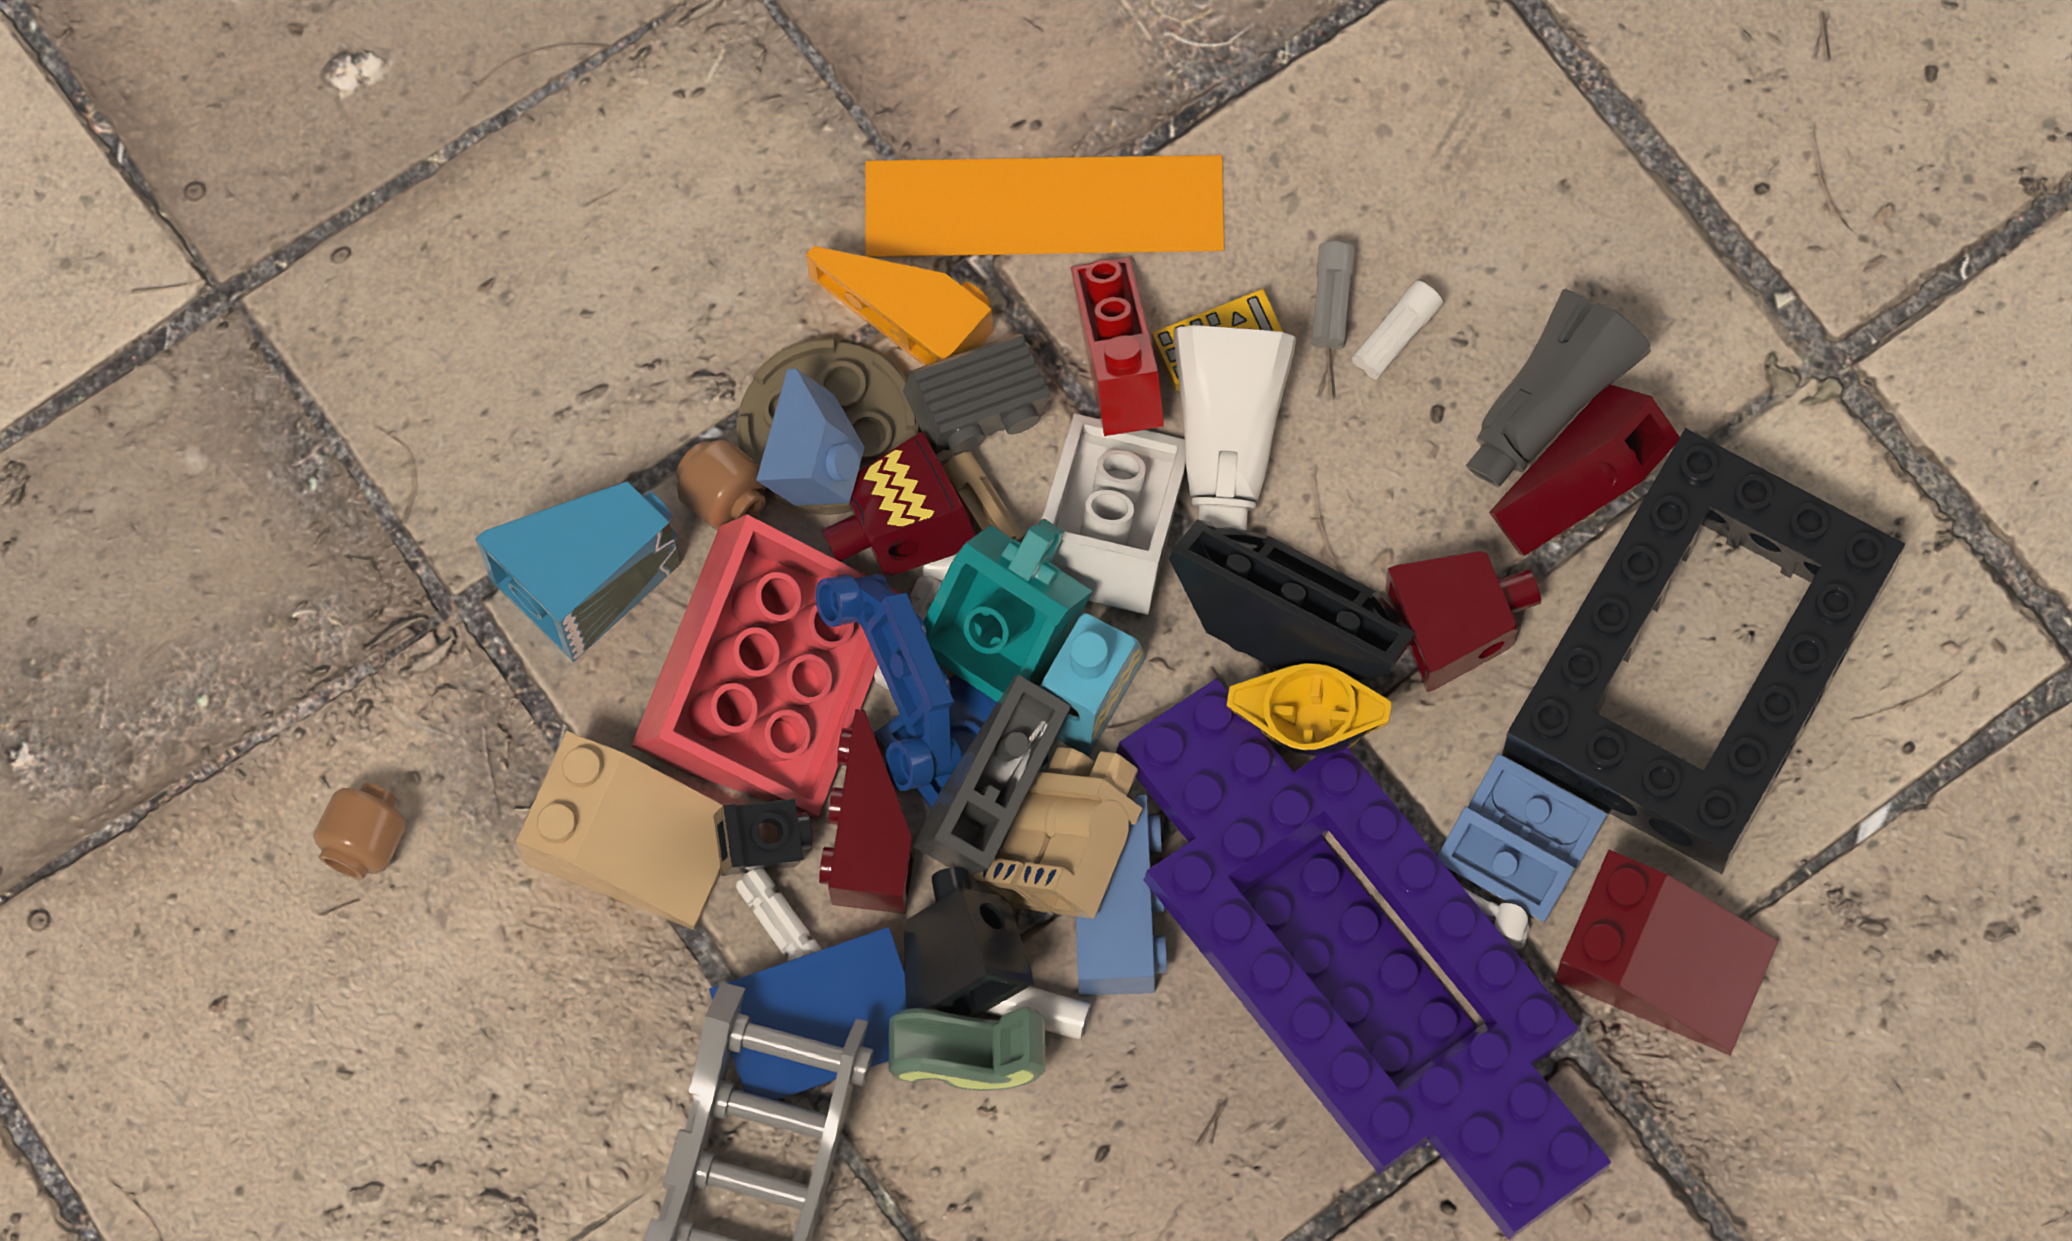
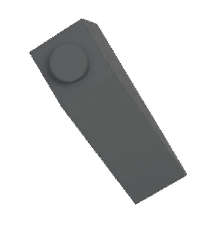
[912,675,1071,876]

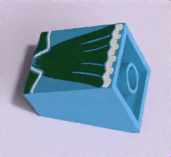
[476,481,680,662]

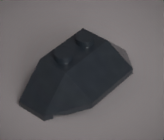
[1169,519,1415,681]

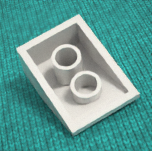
[1042,413,1186,615]

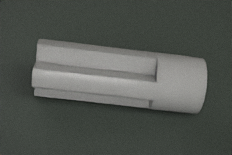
[1312,241,1355,350]

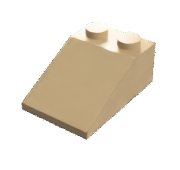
[516,731,723,930]

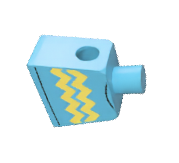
[1040,612,1146,756]

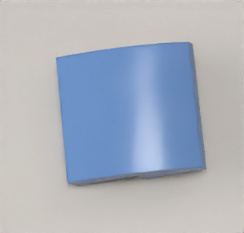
[1437,753,1608,923]

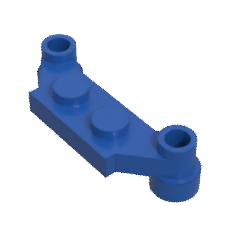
[815,574,962,791]

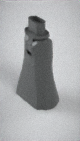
[1466,289,1651,488]

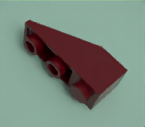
[1489,385,1680,556]
[819,709,915,914]

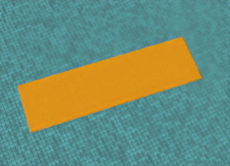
[865,155,1224,257]

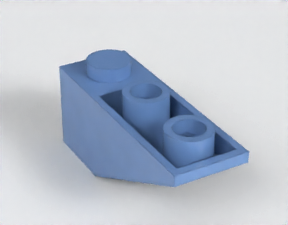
[1076,794,1167,996]

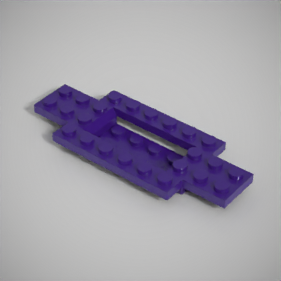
[1116,678,1612,1241]

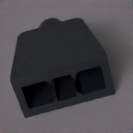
[903,867,1034,1018]

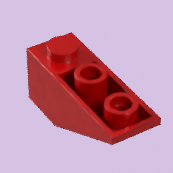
[1071,257,1164,437]

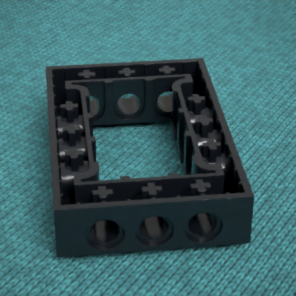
[1502,428,1905,875]

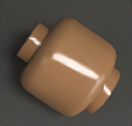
[676,440,766,530]
[313,782,407,880]

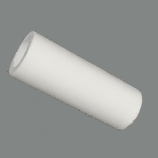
[985,986,1091,1040]

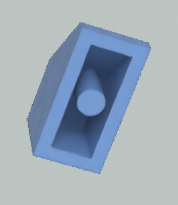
[756,369,865,506]

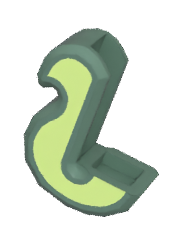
[889,1007,1046,1091]

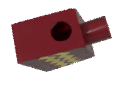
[821,432,976,576]

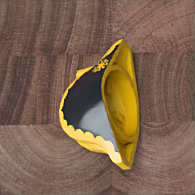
[1226,663,1392,755]

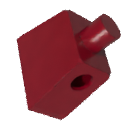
[1385,551,1541,692]

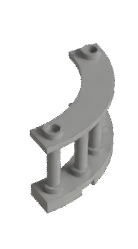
[643,982,873,1241]

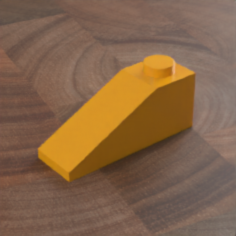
[806,246,994,366]

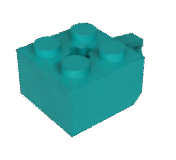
[923,518,1093,702]

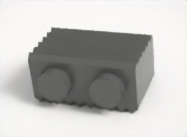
[903,333,1050,454]

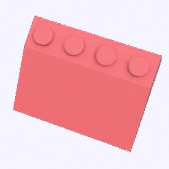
[631,514,901,818]

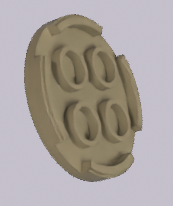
[736,338,919,515]

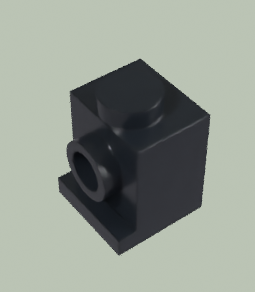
[713,798,812,876]

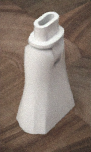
[1174,325,1296,530]

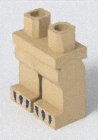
[973,747,1143,919]

